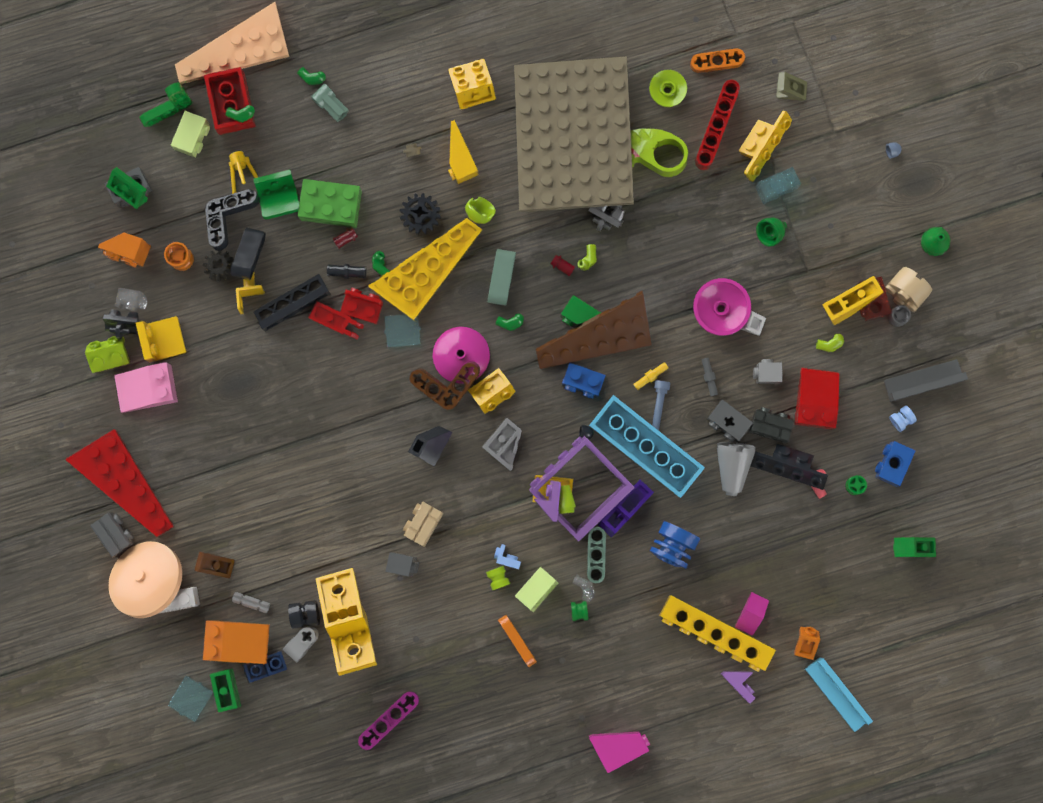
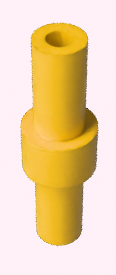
[633,362,668,390]

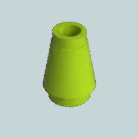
[558,485,576,514]

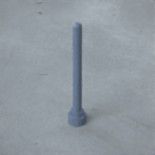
[652,380,671,431]

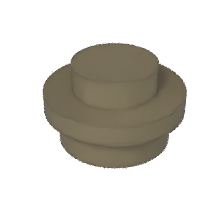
[403,143,422,157]

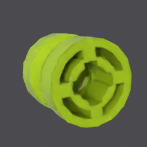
[486,566,510,590]

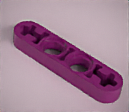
[358,691,419,750]

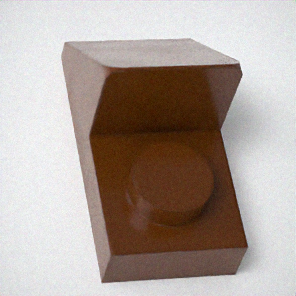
[194,552,235,578]

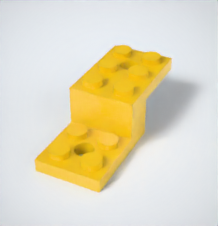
[316,568,377,676]

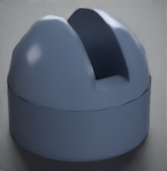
[886,142,901,159]

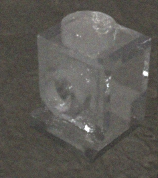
[115,288,147,311]

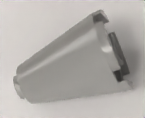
[717,442,755,496]

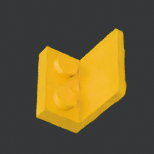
[448,59,496,110]
[136,316,186,362]

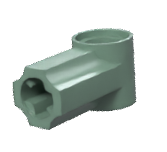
[311,84,349,122]

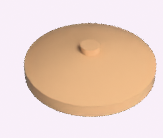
[109,542,182,618]

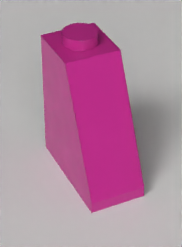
[589,731,650,773]

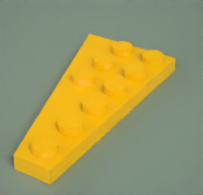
[368,218,482,321]

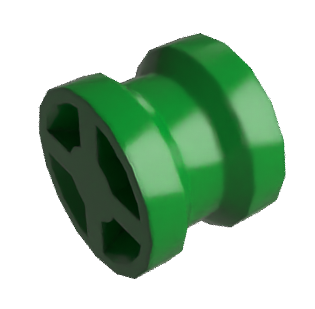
[845,475,867,495]
[571,601,588,621]

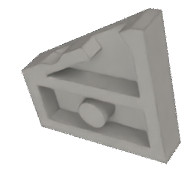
[482,418,522,471]

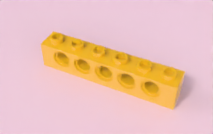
[659,595,776,672]

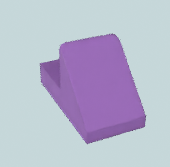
[534,480,561,522]
[721,671,755,703]

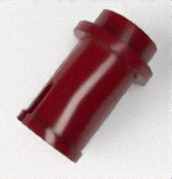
[333,227,358,249]
[550,255,576,276]

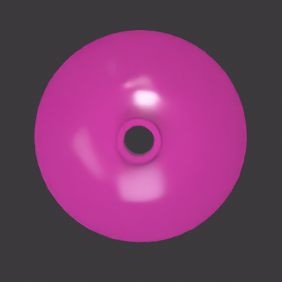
[693,278,751,336]
[433,327,490,384]

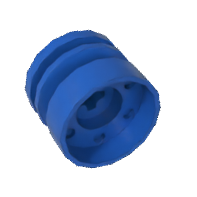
[649,521,700,569]

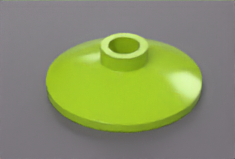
[649,70,687,107]

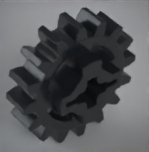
[400,193,441,235]

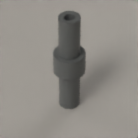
[701,358,718,396]

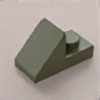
[776,72,807,101]

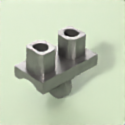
[588,206,625,231]

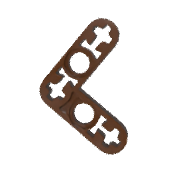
[410,361,480,410]

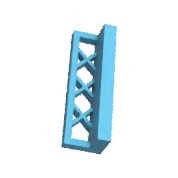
[805,657,873,732]

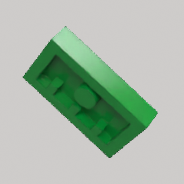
[106,167,148,209]

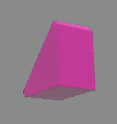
[735,592,769,636]

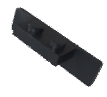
[750,444,828,490]

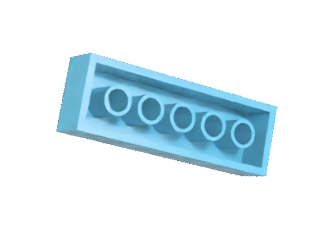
[589,395,705,498]

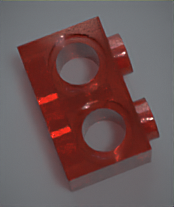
[856,276,892,321]

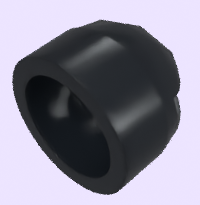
[579,425,594,440]

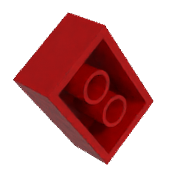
[204,67,256,135]

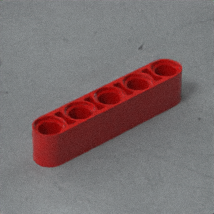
[695,80,740,170]

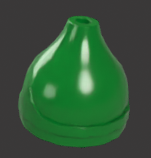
[756,217,787,247]
[921,227,951,256]

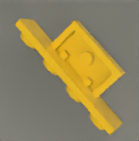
[739,110,792,182]

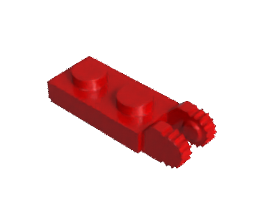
[309,301,364,340]

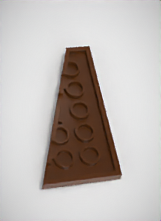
[536,291,652,369]

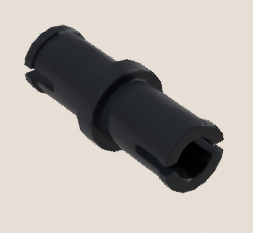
[327,264,367,279]

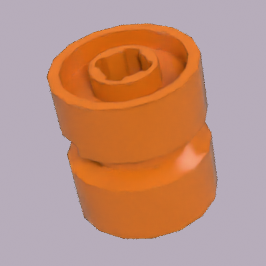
[164,242,194,271]

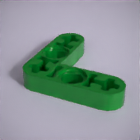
[139,82,192,127]

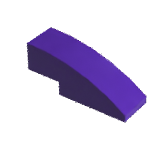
[597,480,654,537]

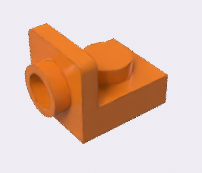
[794,626,820,660]

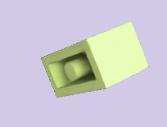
[171,111,210,158]

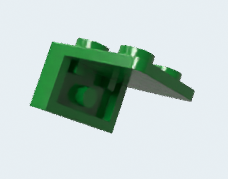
[253,169,299,220]

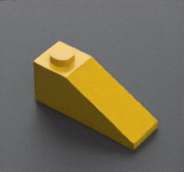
[448,120,479,184]
[822,276,884,325]

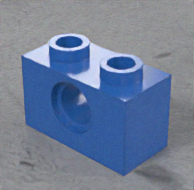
[875,441,915,487]

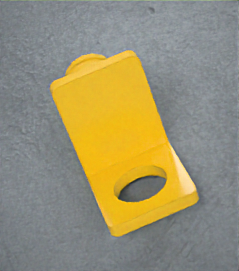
[236,273,265,314]

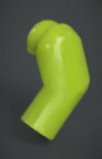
[577,244,596,271]
[816,334,844,352]

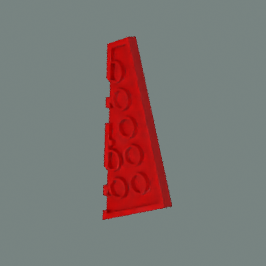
[65,429,174,537]

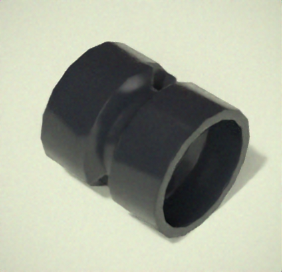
[288,600,320,629]

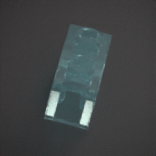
[755,167,801,204]

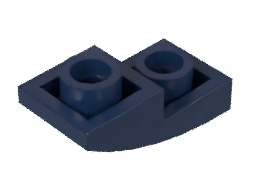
[242,651,287,683]

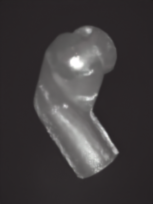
[572,574,595,602]

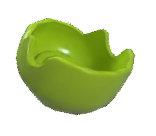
[465,197,496,224]

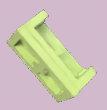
[515,567,559,612]

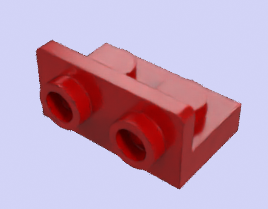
[340,288,383,325]

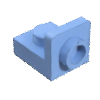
[494,544,521,570]

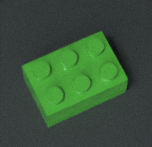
[298,179,362,228]

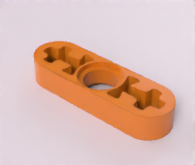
[690,48,745,73]
[498,615,537,667]

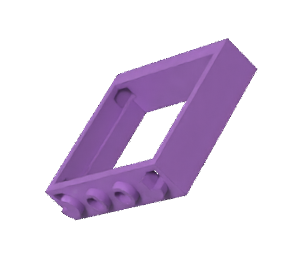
[529,436,635,541]

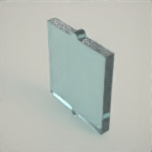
[384,314,421,348]
[168,676,213,722]

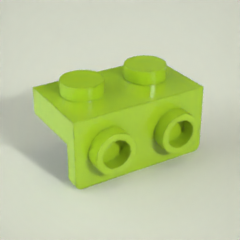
[85,336,130,373]

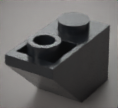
[408,426,453,466]

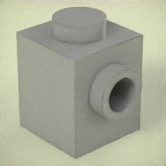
[753,359,782,384]

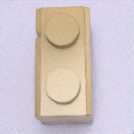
[403,502,444,547]

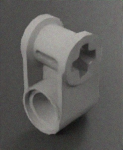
[282,626,319,663]

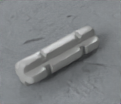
[232,592,270,613]

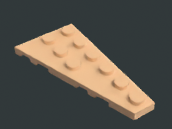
[175,2,289,84]

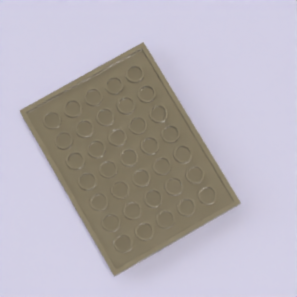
[514,56,634,212]

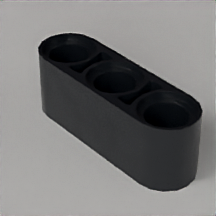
[231,227,266,280]

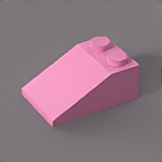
[114,362,178,413]

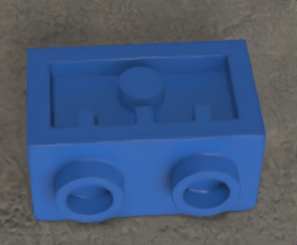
[562,363,606,399]

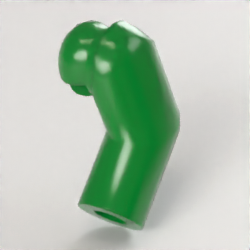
[297,67,326,85]
[226,105,255,122]
[372,251,390,276]
[495,314,524,331]

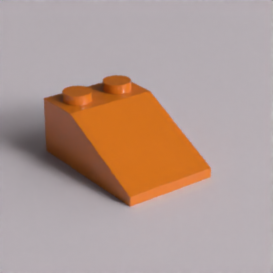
[203,620,270,664]

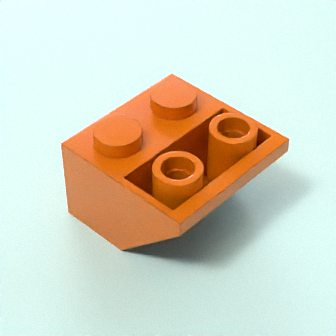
[98,232,151,268]

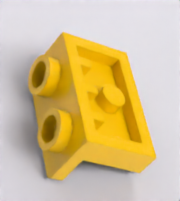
[468,368,515,414]

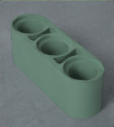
[487,249,516,306]
[587,527,606,583]

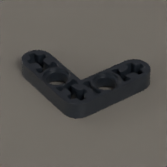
[205,189,260,251]

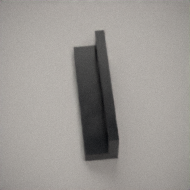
[253,274,331,332]

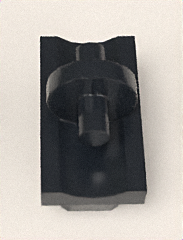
[103,310,139,339]

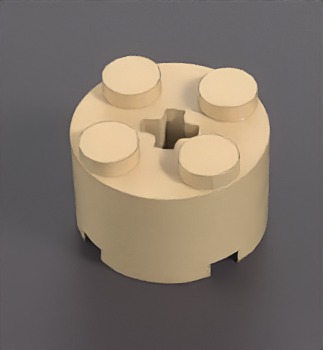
[885,267,932,312]

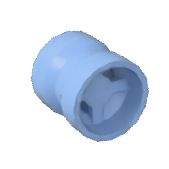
[889,406,917,432]

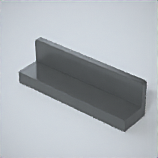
[884,359,968,402]

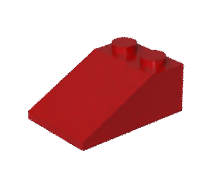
[794,368,839,430]

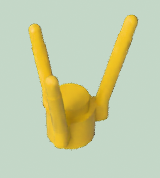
[229,151,258,194]

